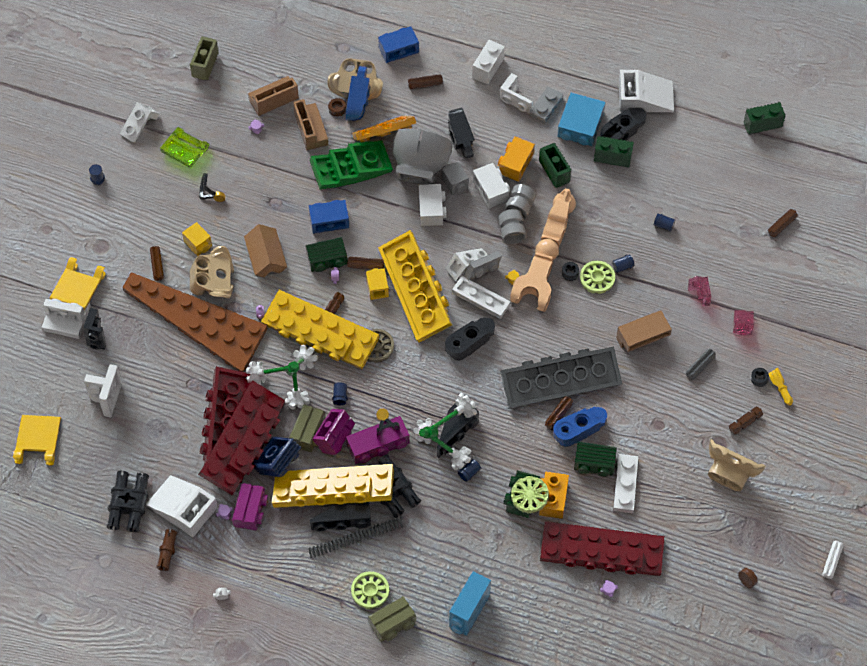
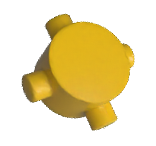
[505,270,520,285]

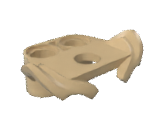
[327,58,383,100]
[190,246,234,298]
[708,439,766,492]

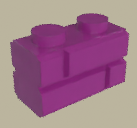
[312,409,355,455]
[232,483,268,531]

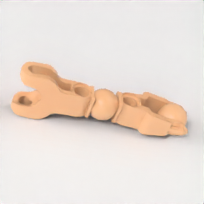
[510,189,576,312]

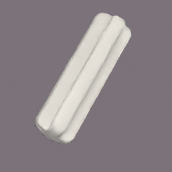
[822,541,844,579]

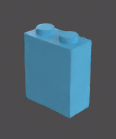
[557,93,605,146]
[449,571,491,636]

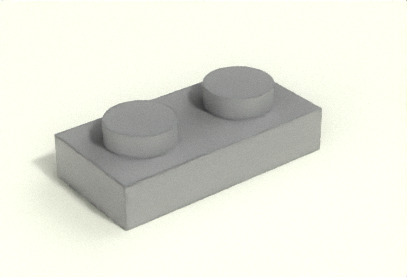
[529,86,563,123]
[465,251,502,280]

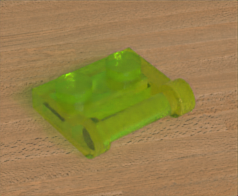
[160,127,209,168]

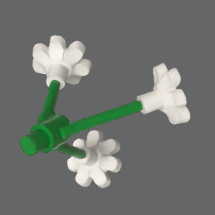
[246,345,318,410]
[413,393,477,470]

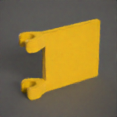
[50,257,106,310]
[13,415,61,466]

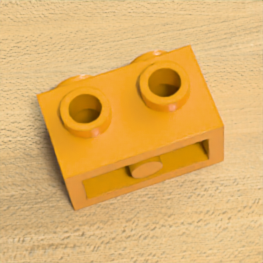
[498,136,535,182]
[536,471,569,519]

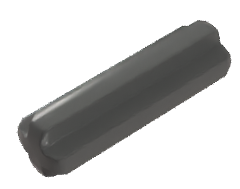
[686,348,716,380]

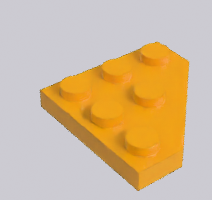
[352,116,416,142]

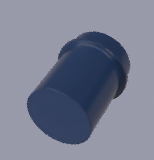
[89,164,105,185]
[653,213,676,232]
[612,254,635,273]
[332,382,348,406]
[458,459,481,482]

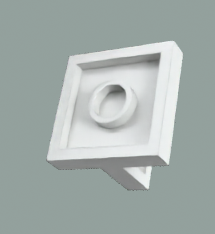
[42,299,91,339]
[84,364,122,417]

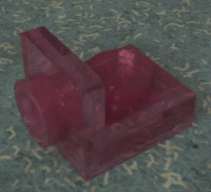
[687,276,711,306]
[733,310,754,336]

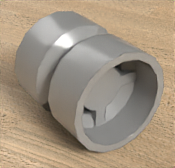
[505,184,536,219]
[498,209,526,245]

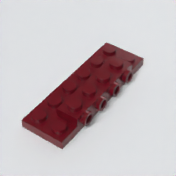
[200,366,251,483]
[198,380,285,495]
[540,521,665,576]

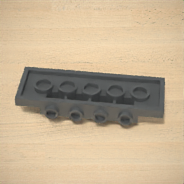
[500,346,622,409]

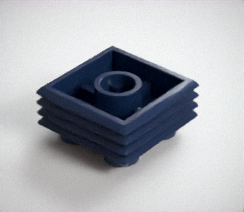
[252,437,301,477]

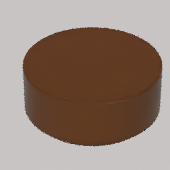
[328,98,346,117]
[738,568,758,589]

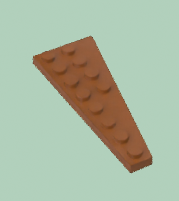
[123,272,268,372]

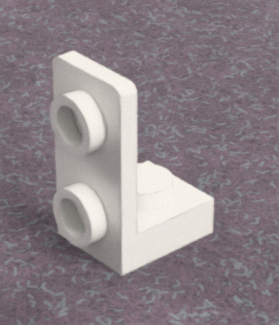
[500,73,533,113]
[120,102,160,142]
[446,248,487,282]

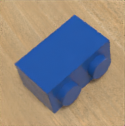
[378,26,419,63]
[309,200,349,234]

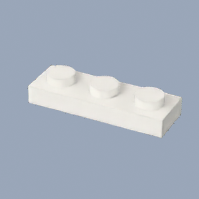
[452,276,510,319]
[613,454,638,513]

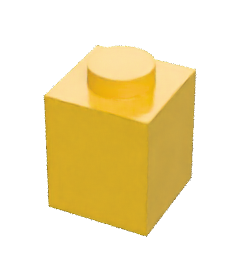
[182,222,212,257]
[366,268,389,300]

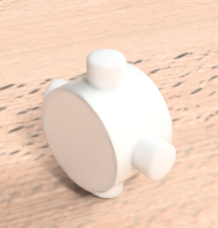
[213,588,231,600]

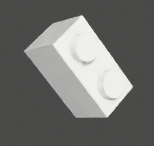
[472,40,505,85]
[473,163,511,208]
[419,184,447,226]

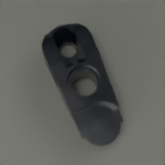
[448,107,475,159]
[600,107,647,141]
[445,318,495,361]

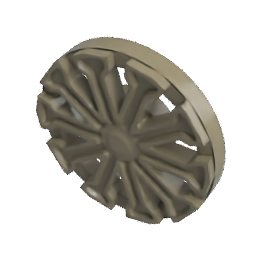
[367,329,394,363]

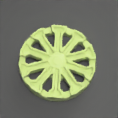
[580,261,615,294]
[511,476,549,513]
[351,571,389,609]

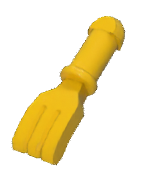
[768,368,793,406]

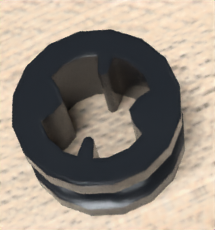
[562,262,579,281]
[751,368,769,387]

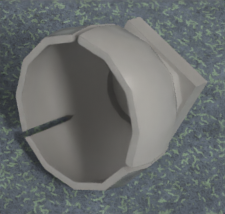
[393,128,453,185]

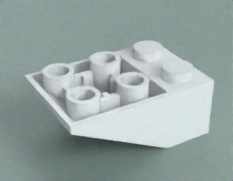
[618,70,674,112]
[146,475,218,538]

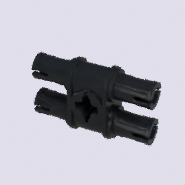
[367,455,421,518]
[107,471,149,533]

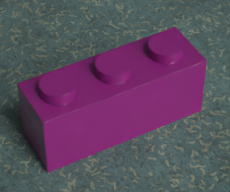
[346,416,410,465]

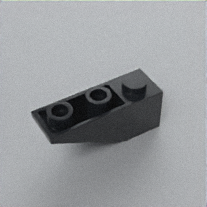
[437,403,479,458]
[310,502,371,532]

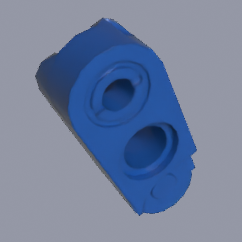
[346,66,371,121]
[553,407,607,447]

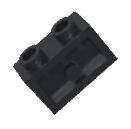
[83,308,106,350]

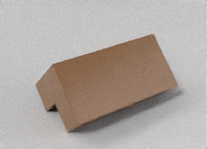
[248,76,299,116]
[293,99,329,151]
[244,224,287,277]
[616,310,672,352]

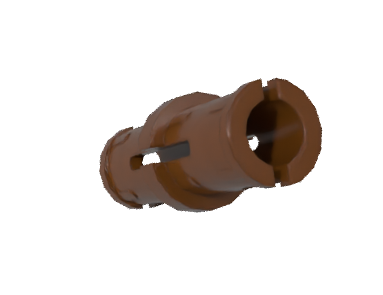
[156,529,178,571]

